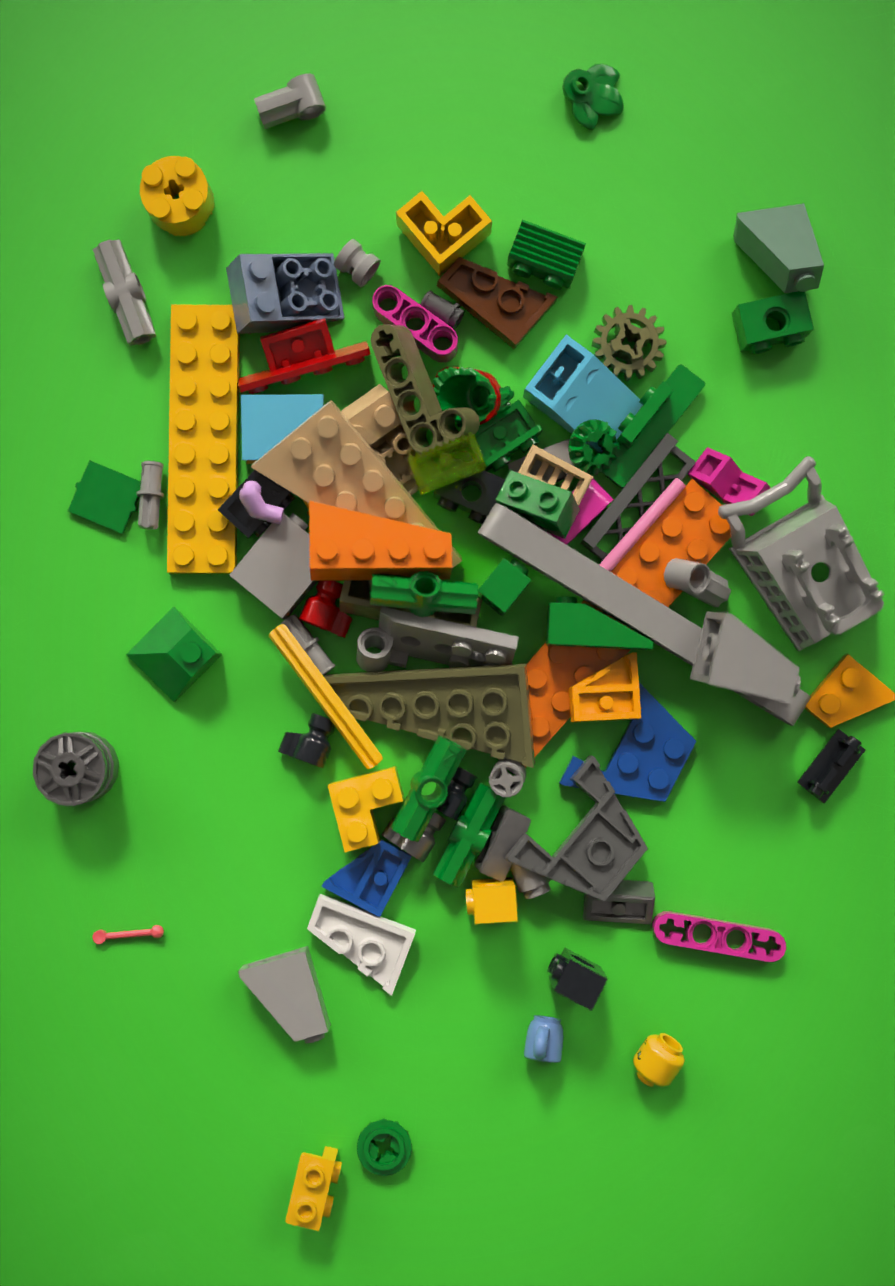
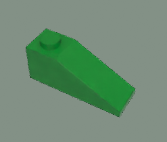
[546,596,653,650]

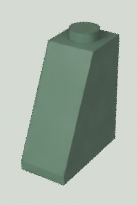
[733,203,824,293]

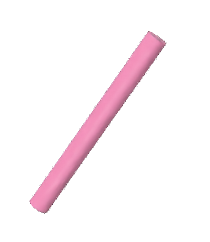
[599,478,686,572]

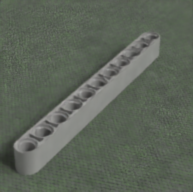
[478,503,811,726]

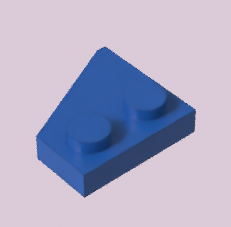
[321,839,412,917]

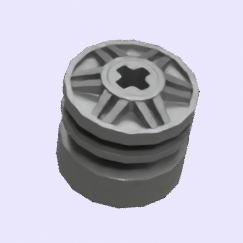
[32,732,119,806]

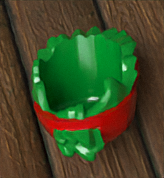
[433,367,514,427]

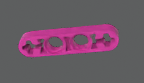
[652,911,786,962]

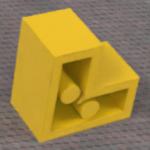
[396,191,492,276]
[327,766,405,852]

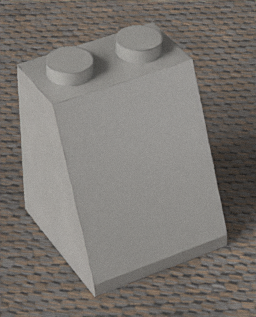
[690,611,800,704]

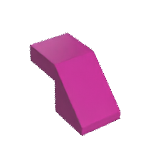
[687,447,771,516]

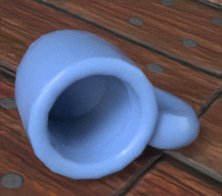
[524,1015,563,1063]

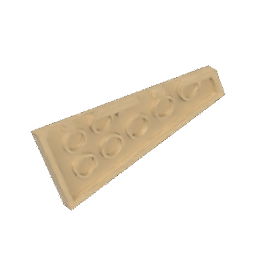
[251,400,462,568]

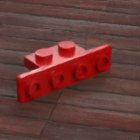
[238,318,371,394]

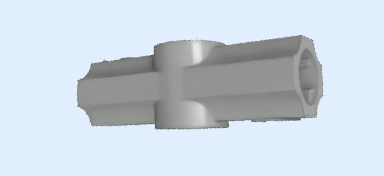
[93,239,157,346]

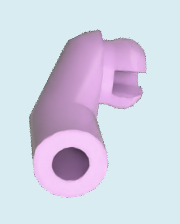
[239,481,284,525]

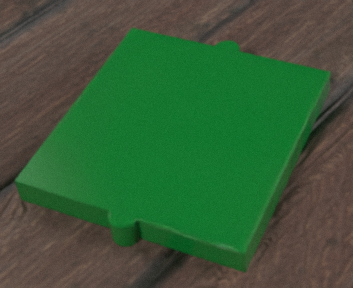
[68,460,141,534]

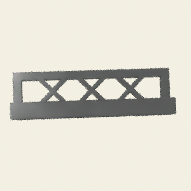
[580,433,696,561]

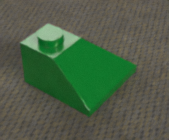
[126,607,222,702]

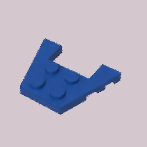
[559,683,696,802]

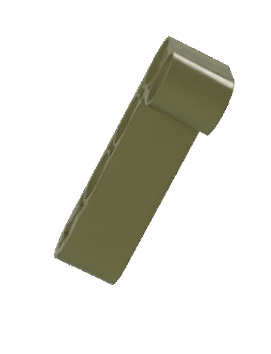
[371,324,480,453]

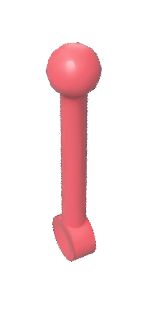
[92,925,164,944]

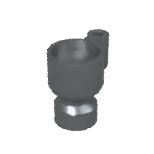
[381,812,446,862]

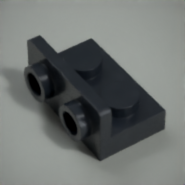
[218,470,295,538]

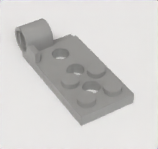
[356,607,518,672]

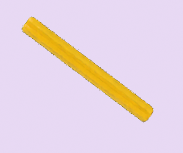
[268,624,383,769]

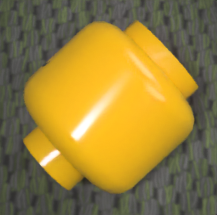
[633,1033,685,1087]

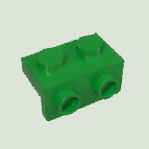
[464,400,543,472]

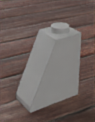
[238,946,331,1044]

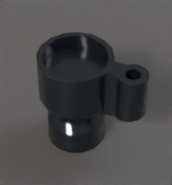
[278,713,336,769]
[436,766,477,820]

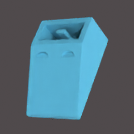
[523,334,643,453]

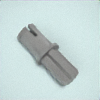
[137,461,164,530]
[281,614,336,675]

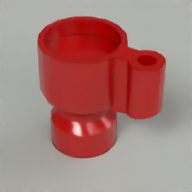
[299,580,353,638]

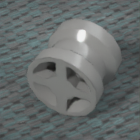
[489,758,526,797]

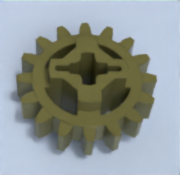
[592,305,667,381]

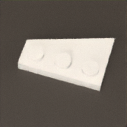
[307,894,416,996]

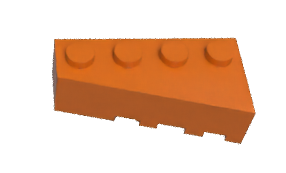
[309,501,452,581]

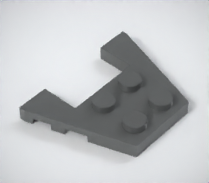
[504,755,648,901]

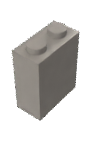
[229,513,318,620]

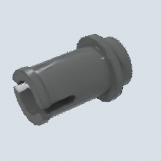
[420,290,465,329]

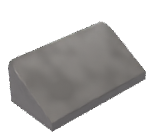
[474,805,531,881]
[583,880,655,924]

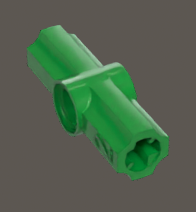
[370,571,478,617]
[391,735,467,842]
[433,782,506,888]

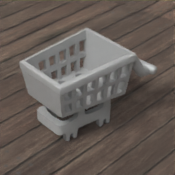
[718,456,885,651]

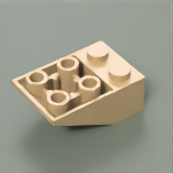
[341,384,442,495]

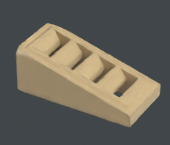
[517,445,593,506]

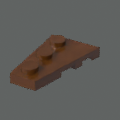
[437,257,558,349]

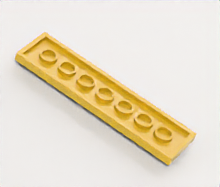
[167,304,240,574]

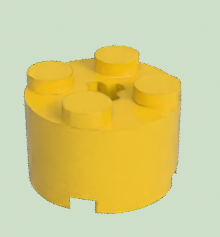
[140,156,214,236]

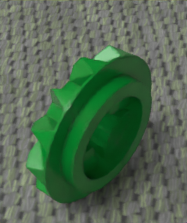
[568,419,620,475]
[357,1118,412,1176]

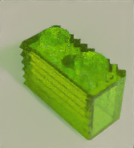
[408,432,485,495]

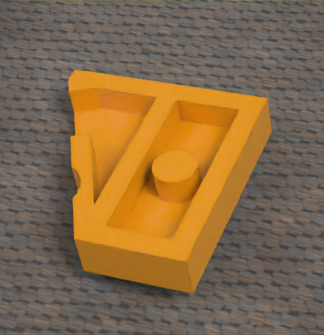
[569,652,641,722]
[805,654,895,728]

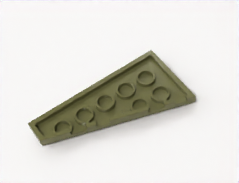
[324,664,535,768]

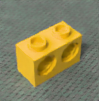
[466,877,517,924]

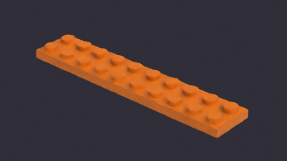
[498,479,743,768]

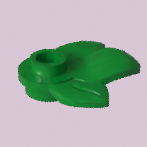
[563,64,624,130]

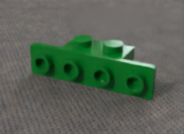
[601,364,705,488]

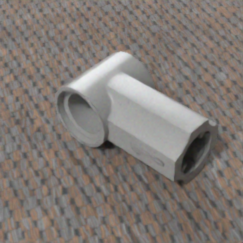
[254,73,326,129]
[664,558,731,607]

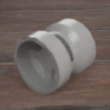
[334,239,381,287]

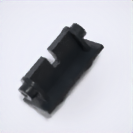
[797,729,865,804]

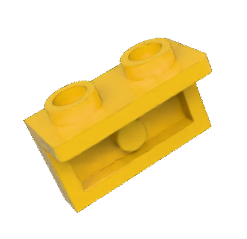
[286,1146,342,1231]

